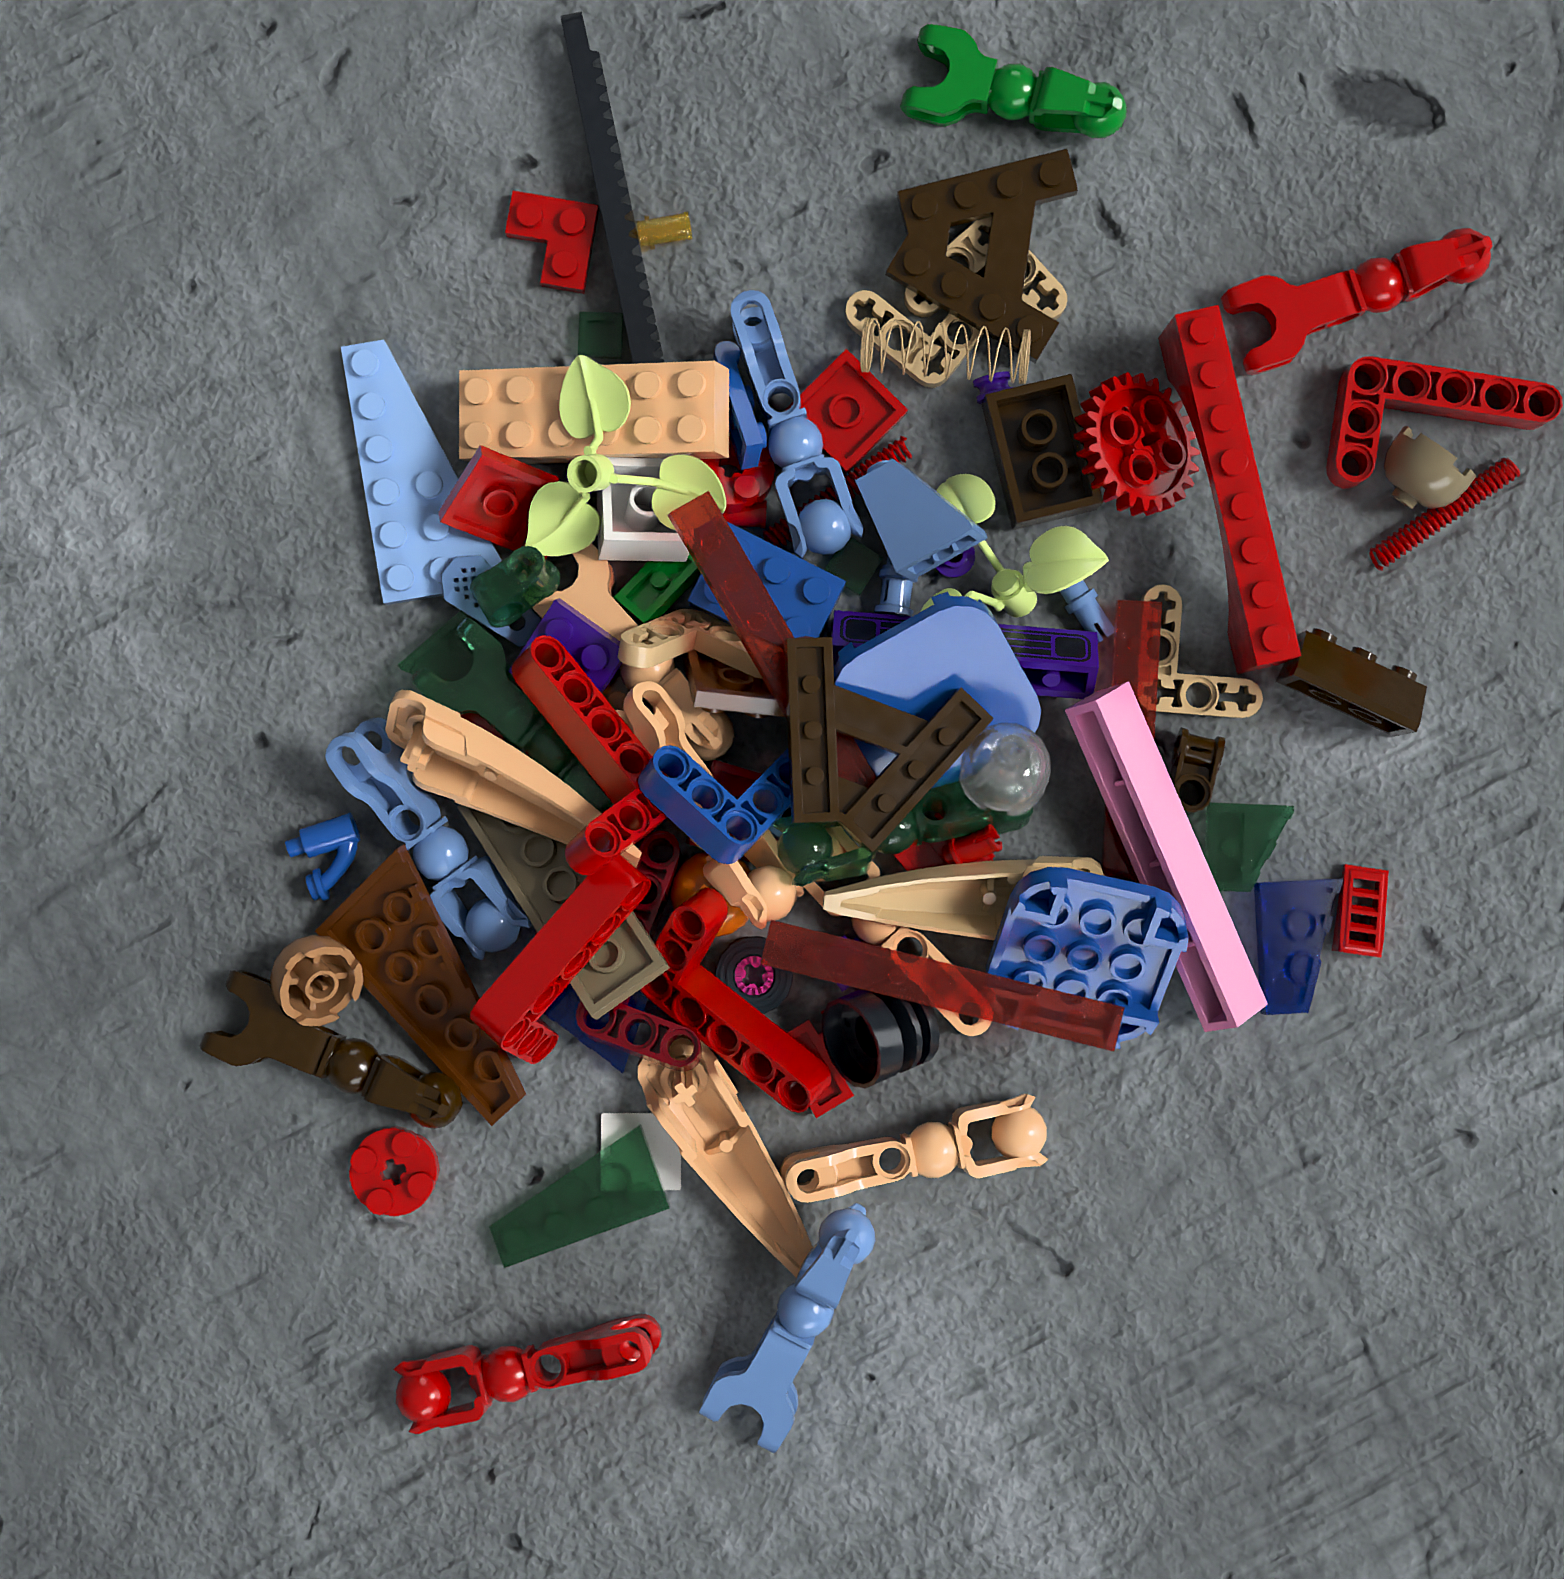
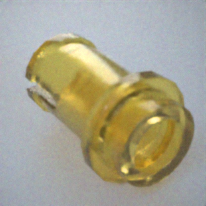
[636,211,693,250]

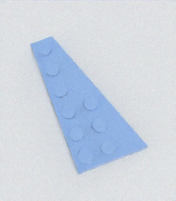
[341,339,514,605]

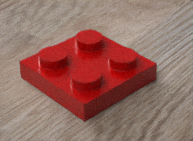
[785,349,908,474]
[438,445,559,552]

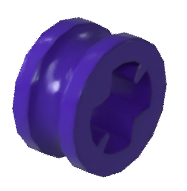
[972,371,1013,404]

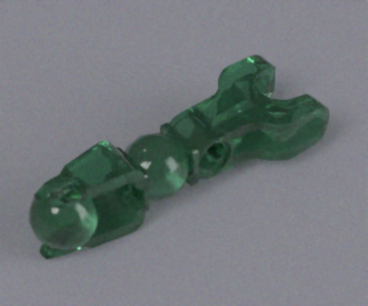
[410,618,614,813]
[773,758,1043,887]

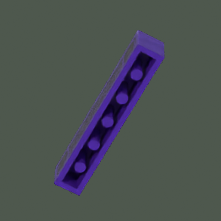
[832,610,1099,699]

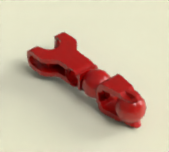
[1220,228,1493,375]
[393,1314,662,1434]

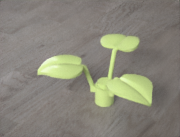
[525,355,726,556]
[920,474,1109,617]

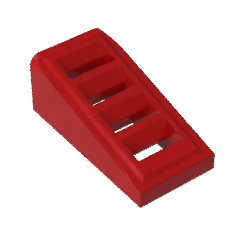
[1331,864,1389,958]

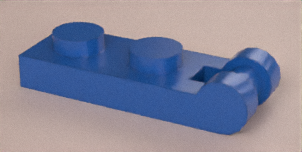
[713,341,767,470]

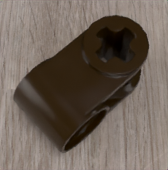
[1170,727,1225,815]

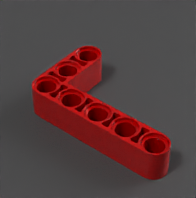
[1326,356,1563,489]
[512,635,668,875]
[470,855,651,1064]
[640,887,832,1113]

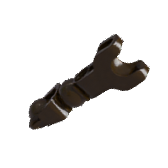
[200,970,463,1129]

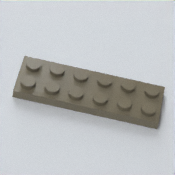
[457,756,670,1020]

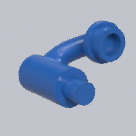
[285,813,361,901]

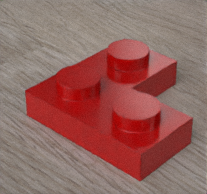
[505,190,599,294]

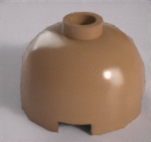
[270,935,363,1026]

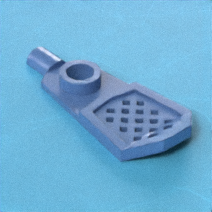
[441,555,541,647]

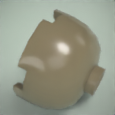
[1384,426,1476,509]

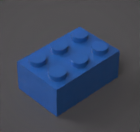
[688,522,846,653]

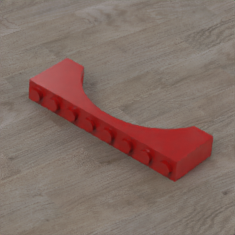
[1158,305,1301,674]

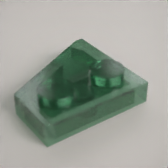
[1205,802,1294,892]

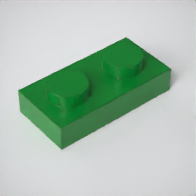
[614,549,706,625]

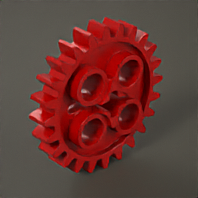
[1074,372,1200,516]

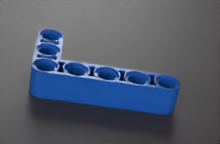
[638,732,853,864]

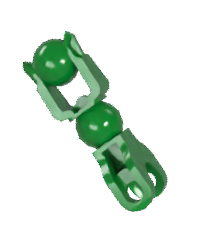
[900,24,1127,139]

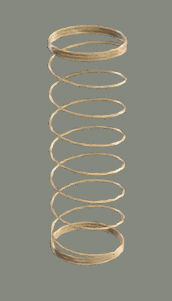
[860,317,1031,384]

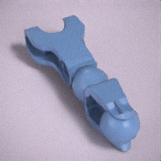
[731,290,863,559]
[325,718,532,960]
[699,1203,875,1453]

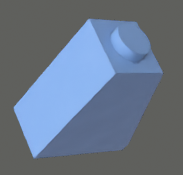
[855,459,988,580]

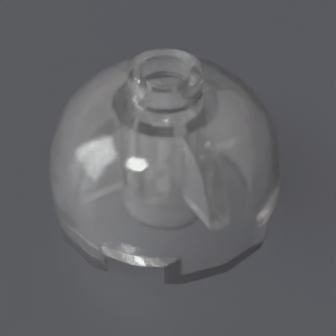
[959,723,1051,816]

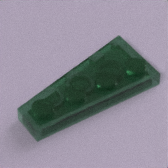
[489,1124,670,1268]

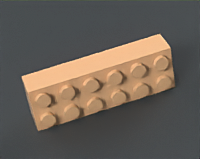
[459,360,729,464]

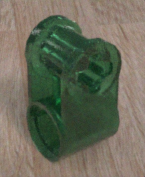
[470,546,560,628]

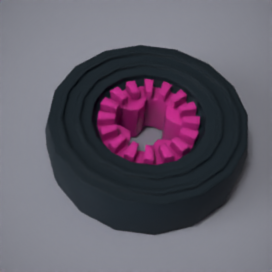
[715,936,793,1014]

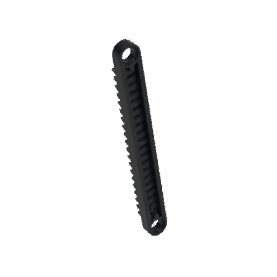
[560,11,664,364]

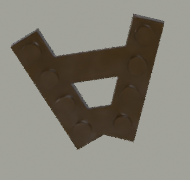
[885,149,1078,364]
[784,637,994,853]

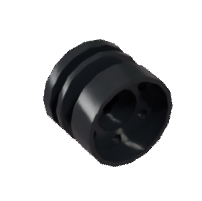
[822,975,940,1089]

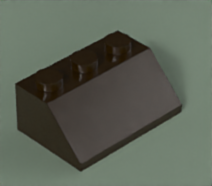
[1276,628,1427,737]

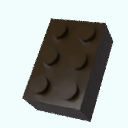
[981,374,1103,530]

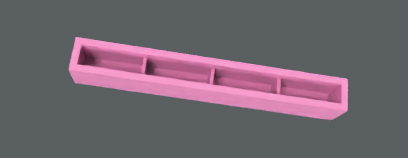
[1065,681,1268,1032]

